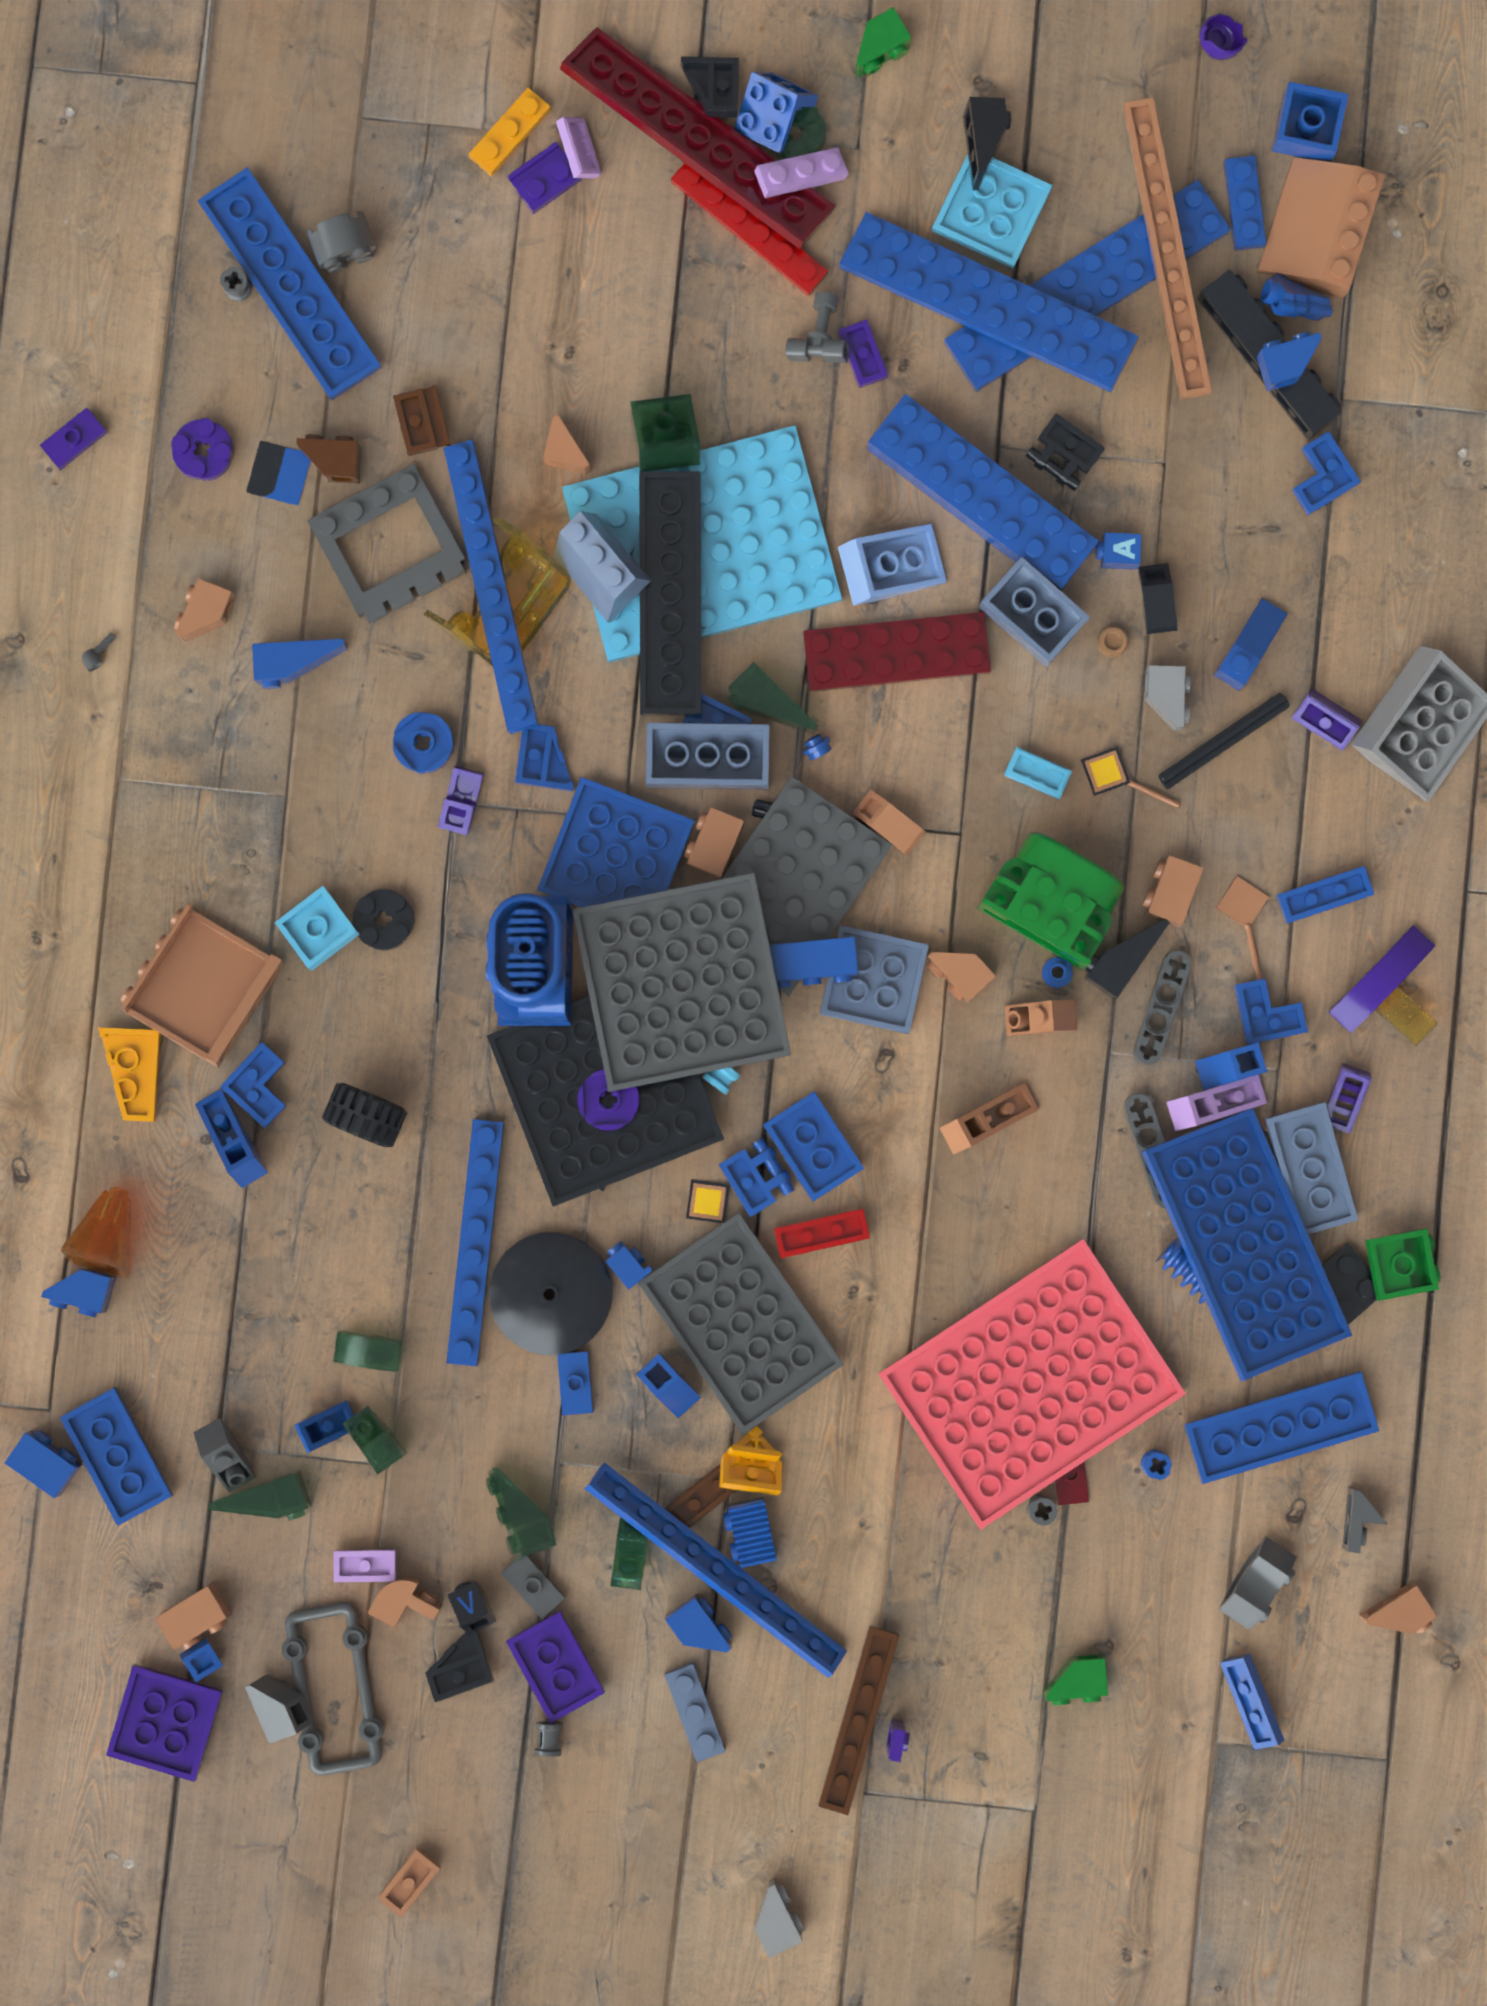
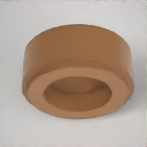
[1097,626,1128,658]

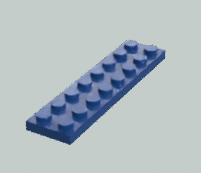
[197,167,382,401]

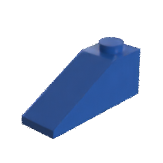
[1214,598,1287,691]
[252,639,348,689]
[195,1089,268,1188]

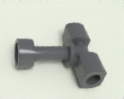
[785,292,850,363]

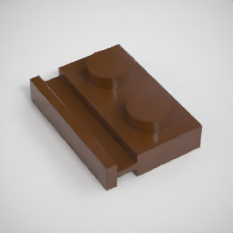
[393,385,451,456]

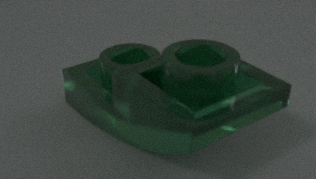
[333,1330,402,1372]

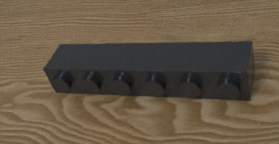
[1197,269,1342,440]

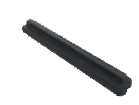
[1158,693,1290,789]

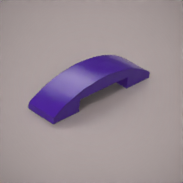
[1328,925,1435,1033]

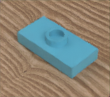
[1004,747,1072,800]

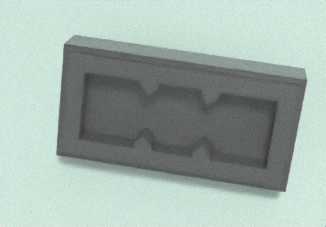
[501,1551,565,1619]

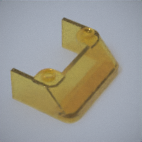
[424,516,571,667]

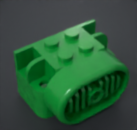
[977,832,1124,970]

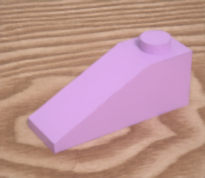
[1167,1074,1267,1131]

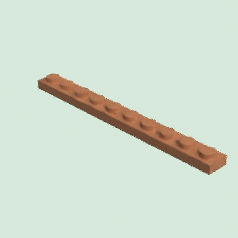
[1122,97,1212,400]

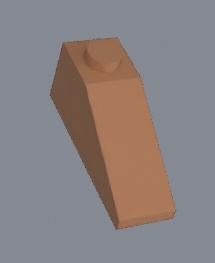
[940,1083,1039,1155]

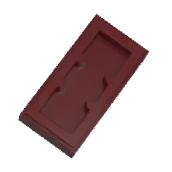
[1055,1462,1089,1505]

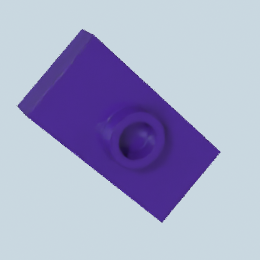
[40,407,107,470]
[886,1719,910,1762]

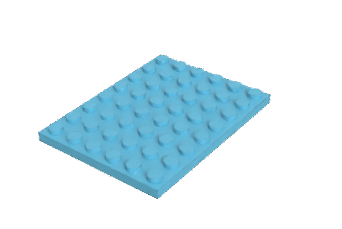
[562,426,842,663]

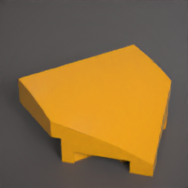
[719,1426,783,1496]

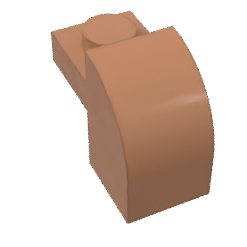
[367,1576,442,1628]

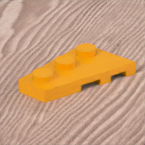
[98,1027,161,1122]

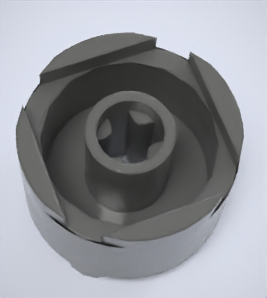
[307,211,376,274]

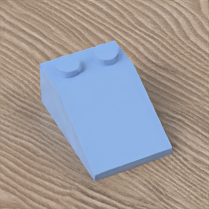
[838,524,947,606]

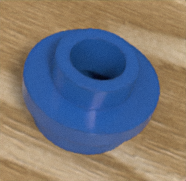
[802,734,832,760]
[1042,957,1073,988]

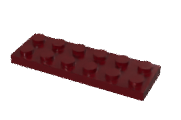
[803,612,991,692]

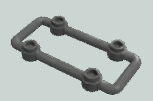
[282,1602,385,1776]

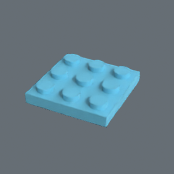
[932,154,1053,269]

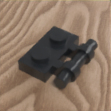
[1026,413,1105,491]

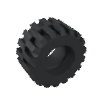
[322,1083,407,1147]

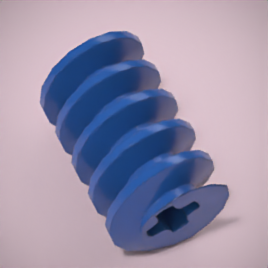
[1155,1238,1206,1304]

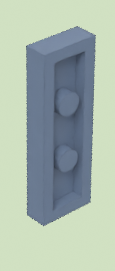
[664,1662,726,1762]

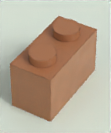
[684,807,744,880]
[1142,855,1203,927]
[154,1582,231,1651]

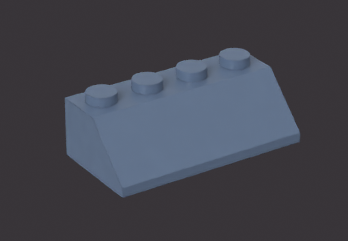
[646,723,769,790]

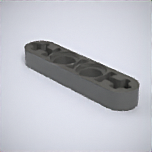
[1133,950,1191,1065]
[1124,1094,1165,1208]

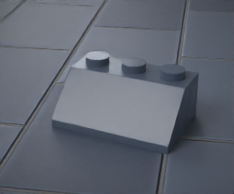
[553,511,651,623]
[979,557,1090,668]

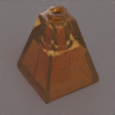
[61,1187,131,1279]

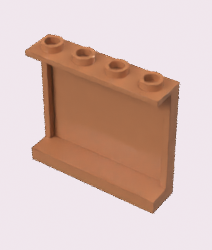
[121,904,284,1068]

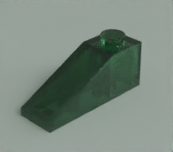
[728,662,818,734]
[208,1470,312,1521]

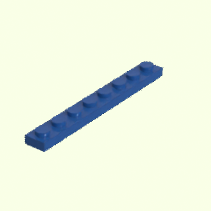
[446,1119,504,1367]

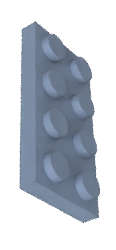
[1264,1102,1358,1234]

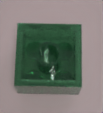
[630,394,700,471]

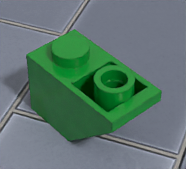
[855,7,911,77]
[1043,1654,1108,1705]

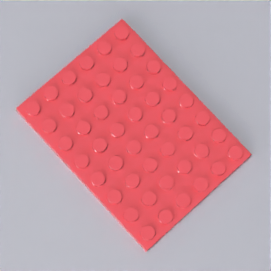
[878,1239,1186,1530]

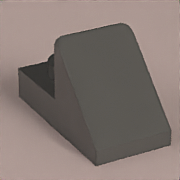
[1342,1487,1387,1553]

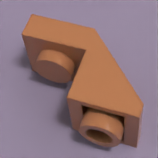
[852,789,926,856]

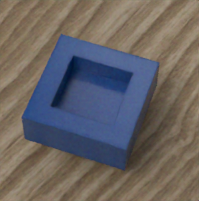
[179,1638,223,1682]

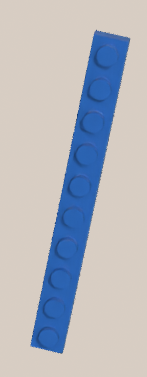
[444,440,539,734]
[584,1462,847,1678]

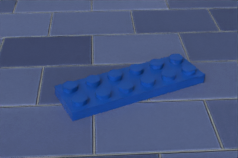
[1183,1371,1379,1484]

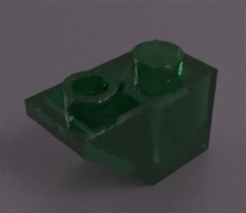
[343,1406,407,1474]

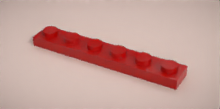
[671,163,828,297]

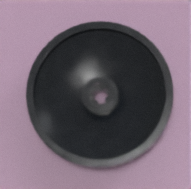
[489,1232,612,1355]

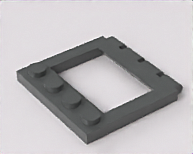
[307,464,466,624]

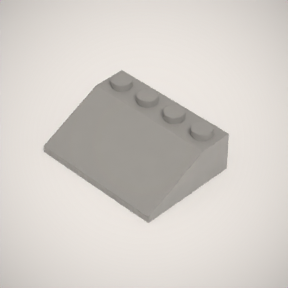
[1351,646,1487,802]

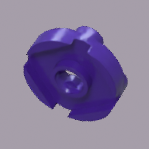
[171,418,234,481]
[577,1069,640,1131]

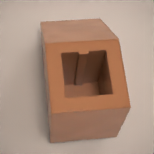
[174,578,236,642]
[926,952,996,1003]
[1005,1000,1077,1036]

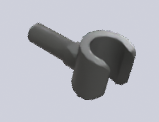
[82,632,116,672]

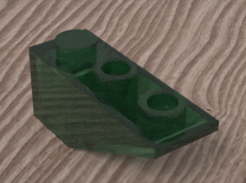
[486,1467,557,1561]

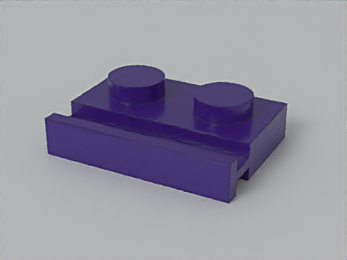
[507,142,582,214]

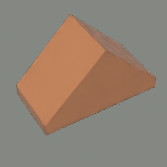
[543,414,591,474]

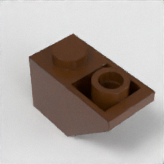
[296,434,361,483]

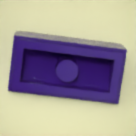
[1292,689,1362,751]

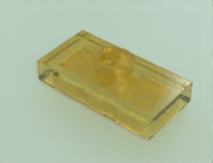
[1375,987,1437,1046]

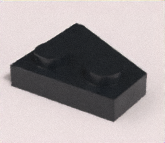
[681,56,739,118]
[425,1631,495,1703]

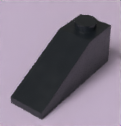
[963,97,1011,190]
[1084,919,1170,999]

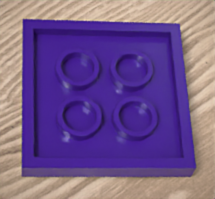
[106,1664,223,1782]

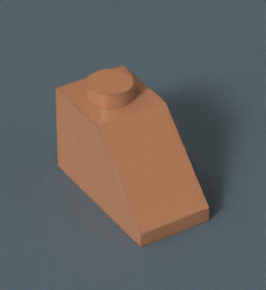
[1359,1582,1437,1634]

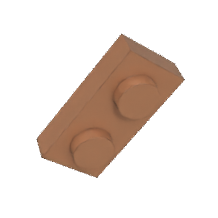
[377,1847,441,1918]

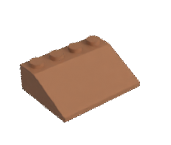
[1257,157,1385,298]

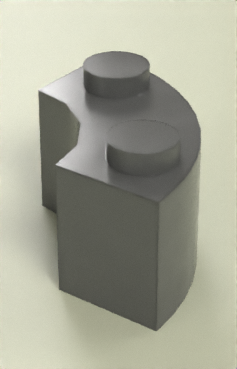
[1219,1536,1297,1630]

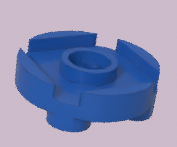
[393,712,454,774]

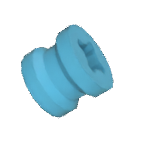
[702,1068,741,1095]

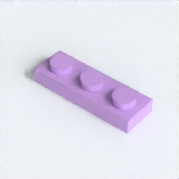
[754,147,849,198]

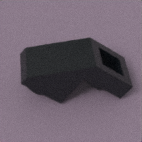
[1138,563,1177,634]

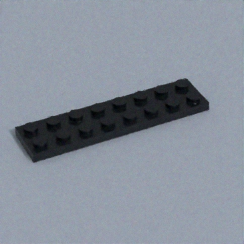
[639,471,701,715]

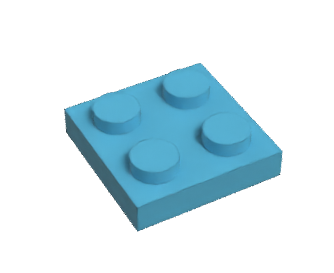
[274,886,360,972]

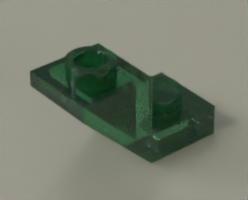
[610,1517,648,1590]

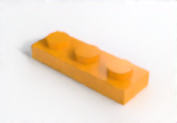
[469,87,551,177]

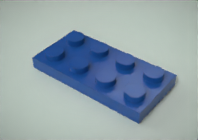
[60,1387,174,1526]

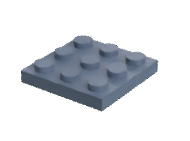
[820,925,929,1035]

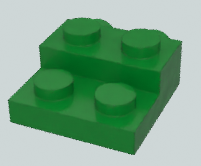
[1365,1229,1441,1301]

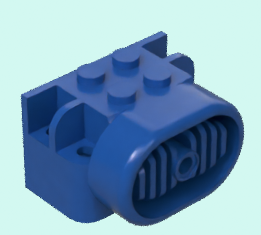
[486,893,573,1026]

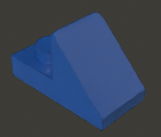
[295,1400,359,1453]

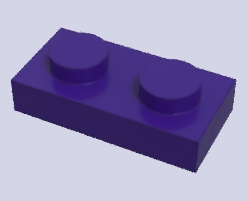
[838,319,888,388]

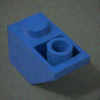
[1257,332,1322,391]
[1195,1042,1267,1090]
[41,1269,116,1317]
[636,1352,701,1418]
[665,1594,733,1652]

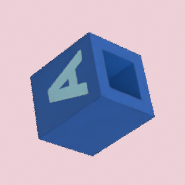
[1096,533,1141,570]

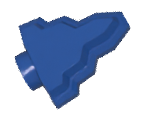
[1260,273,1333,321]

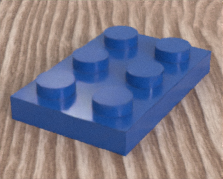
[763,1092,864,1202]

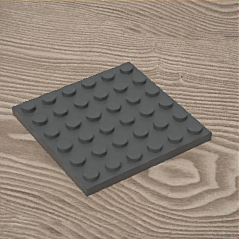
[572,873,791,1092]

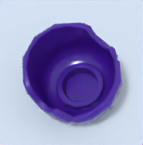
[1199,13,1248,61]

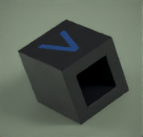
[448,1581,496,1635]

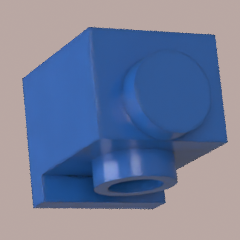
[606,1241,653,1290]

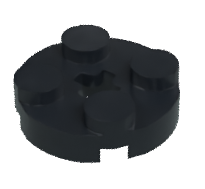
[353,889,415,951]

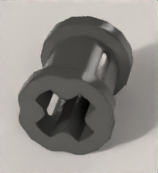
[220,267,252,302]
[1027,1495,1057,1526]
[534,1721,563,1757]

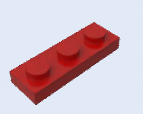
[774,1208,870,1259]

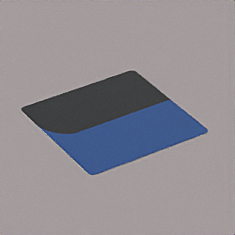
[246,441,310,506]

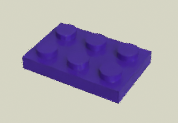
[506,1610,605,1724]

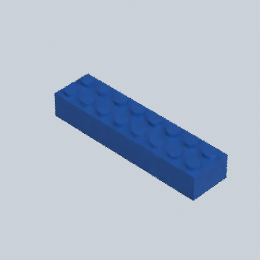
[867,394,1099,591]

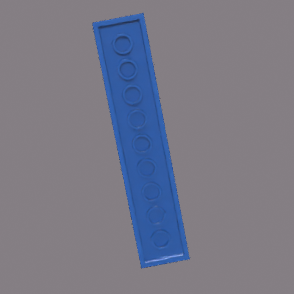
[944,180,1231,392]
[839,212,1139,392]

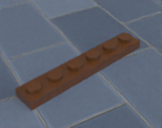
[818,1625,899,1815]

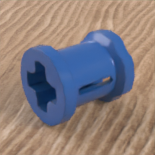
[1141,1450,1172,1480]

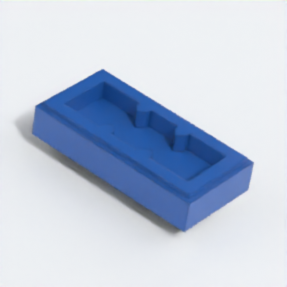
[557,1351,593,1416]

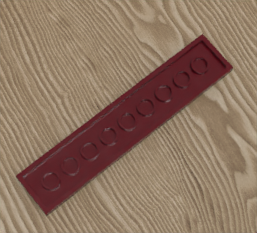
[560,27,836,249]

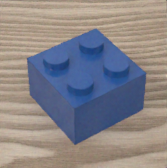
[1271,82,1349,162]

